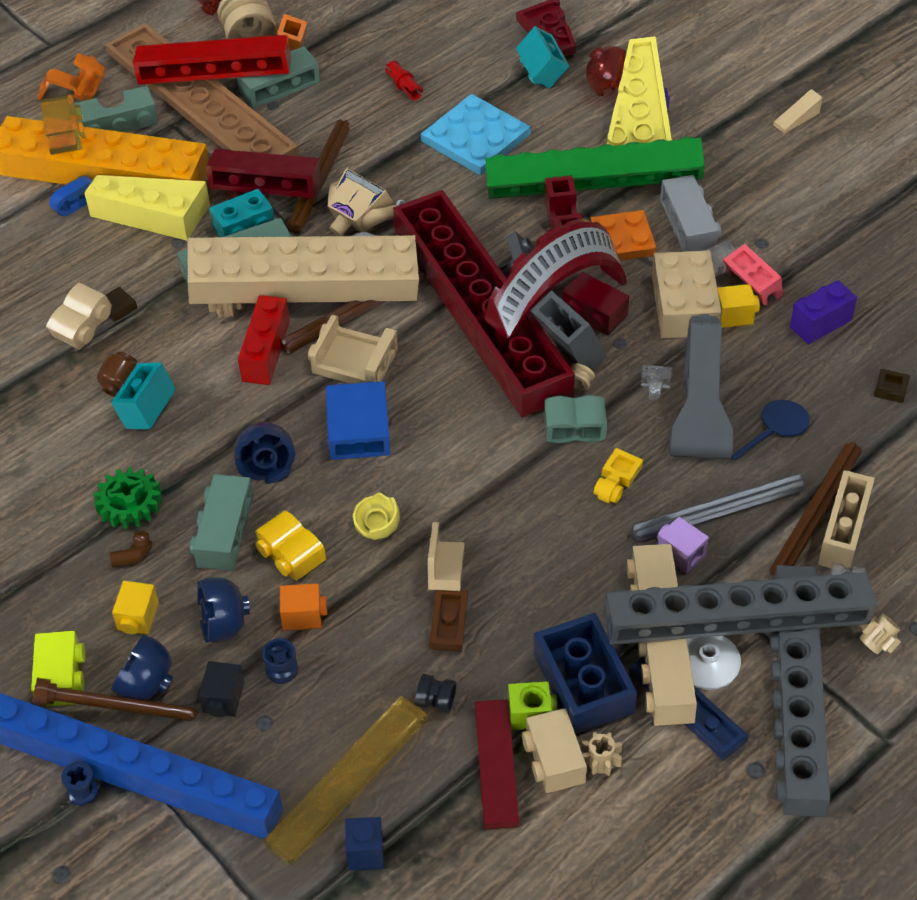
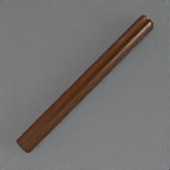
[287,119,350,233]
[281,266,425,354]
[770,442,861,576]

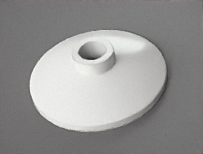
[686,636,741,690]

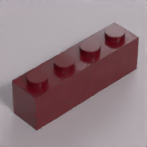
[206,149,321,198]

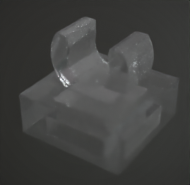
[641,365,672,400]

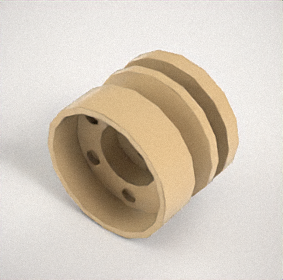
[217,0,278,39]

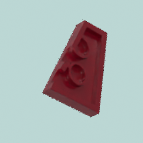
[516,0,576,57]

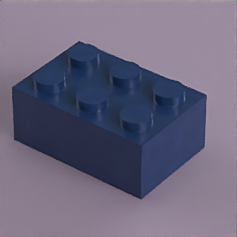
[533,613,637,734]

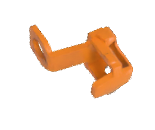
[36,53,105,101]

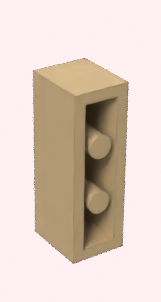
[818,470,875,572]

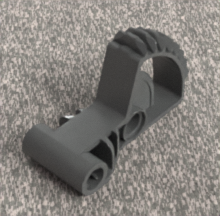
[669,314,733,459]

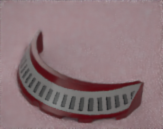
[485,219,627,339]

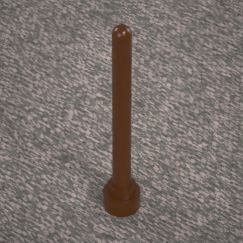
[32,677,197,721]

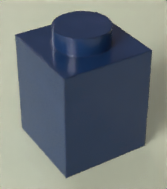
[345,817,384,871]

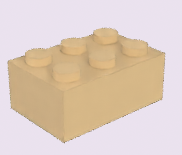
[652,250,721,339]

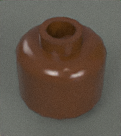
[97,352,137,397]

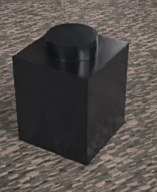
[199,661,244,717]

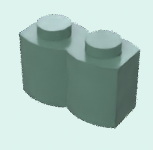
[544,395,607,443]

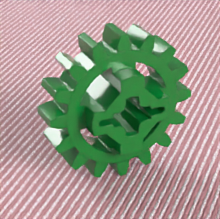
[93,467,162,529]

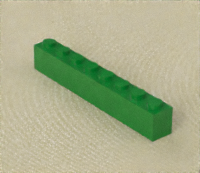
[485,137,705,199]

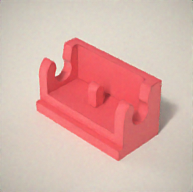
[723,244,783,306]

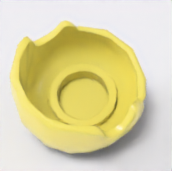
[352,492,400,540]

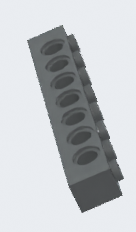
[768,565,830,817]
[603,572,877,645]

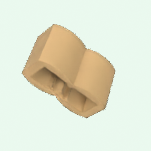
[46,282,112,350]

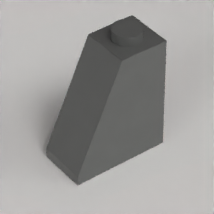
[530,291,607,370]

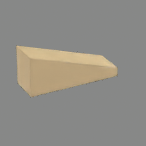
[773,89,823,134]

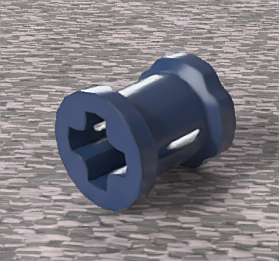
[61,762,99,806]

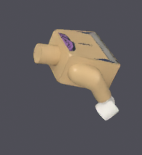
[327,169,406,236]

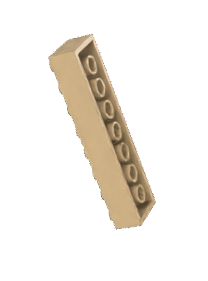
[188,235,419,304]

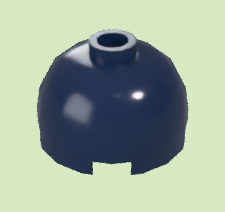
[234,422,296,484]
[197,577,250,643]
[111,634,173,701]

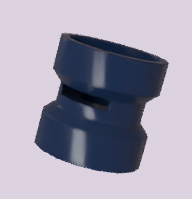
[262,638,298,684]

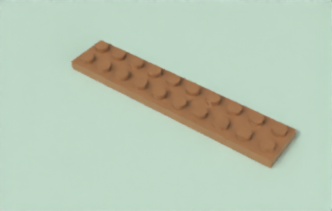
[105,23,299,156]

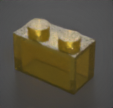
[40,95,86,155]

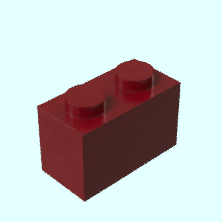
[562,271,629,336]

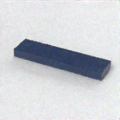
[629,657,749,761]

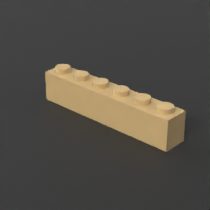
[627,544,697,726]

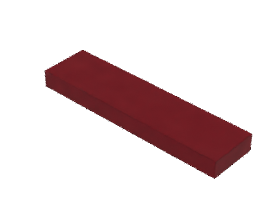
[475,699,519,829]

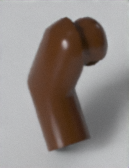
[110,531,152,568]

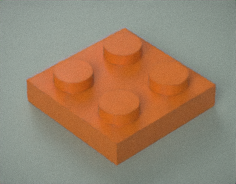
[590,210,657,261]

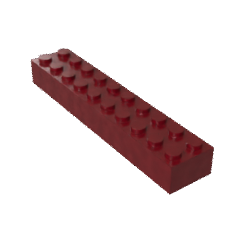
[393,190,575,418]

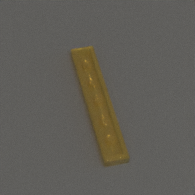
[264,696,427,865]

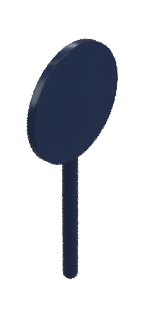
[731,400,810,460]

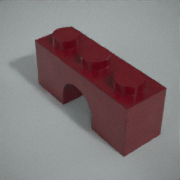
[544,175,583,230]

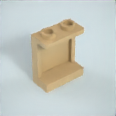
[308,315,398,384]

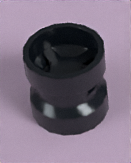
[415,673,457,714]

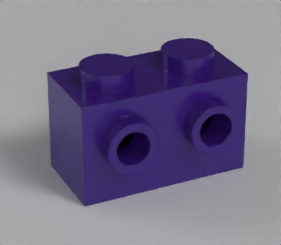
[790,280,857,345]

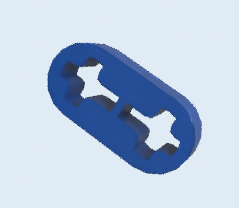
[49,176,93,216]

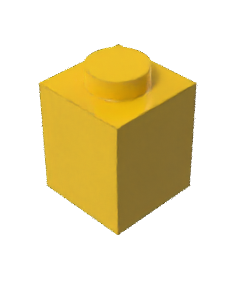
[717,284,760,328]
[112,581,159,635]

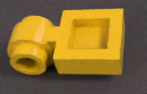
[593,448,643,504]

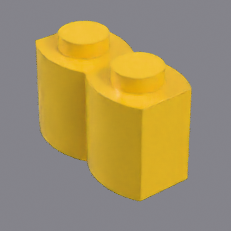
[255,510,326,581]

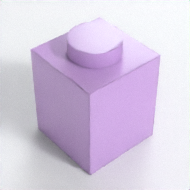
[657,517,709,574]

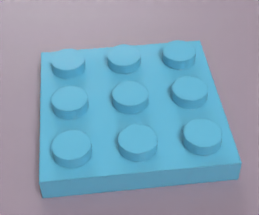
[421,94,531,176]

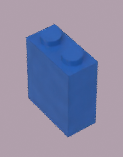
[326,381,391,460]

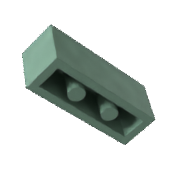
[237,46,320,109]
[190,474,253,571]

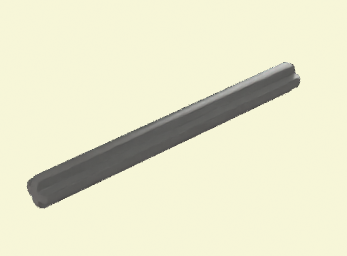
[631,474,805,542]

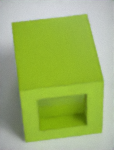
[508,681,558,730]

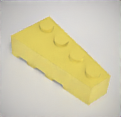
[85,175,210,241]

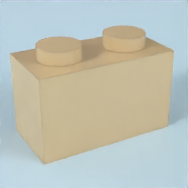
[522,708,587,793]

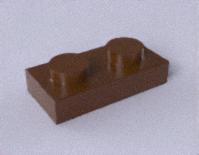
[429,590,468,652]

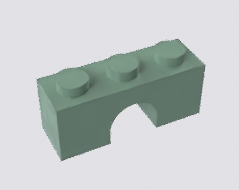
[72,85,158,132]

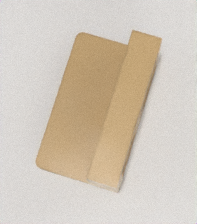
[428,522,464,591]

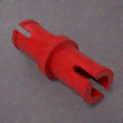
[385,60,423,101]

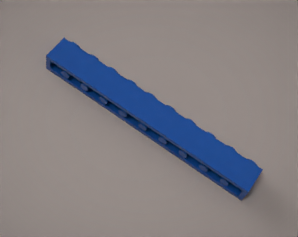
[0,693,283,841]

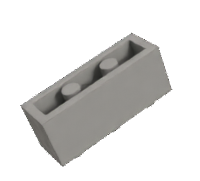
[660,175,721,252]

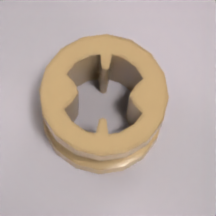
[570,363,595,391]

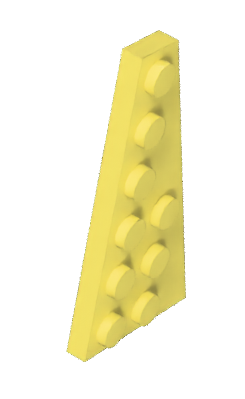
[607,36,672,146]

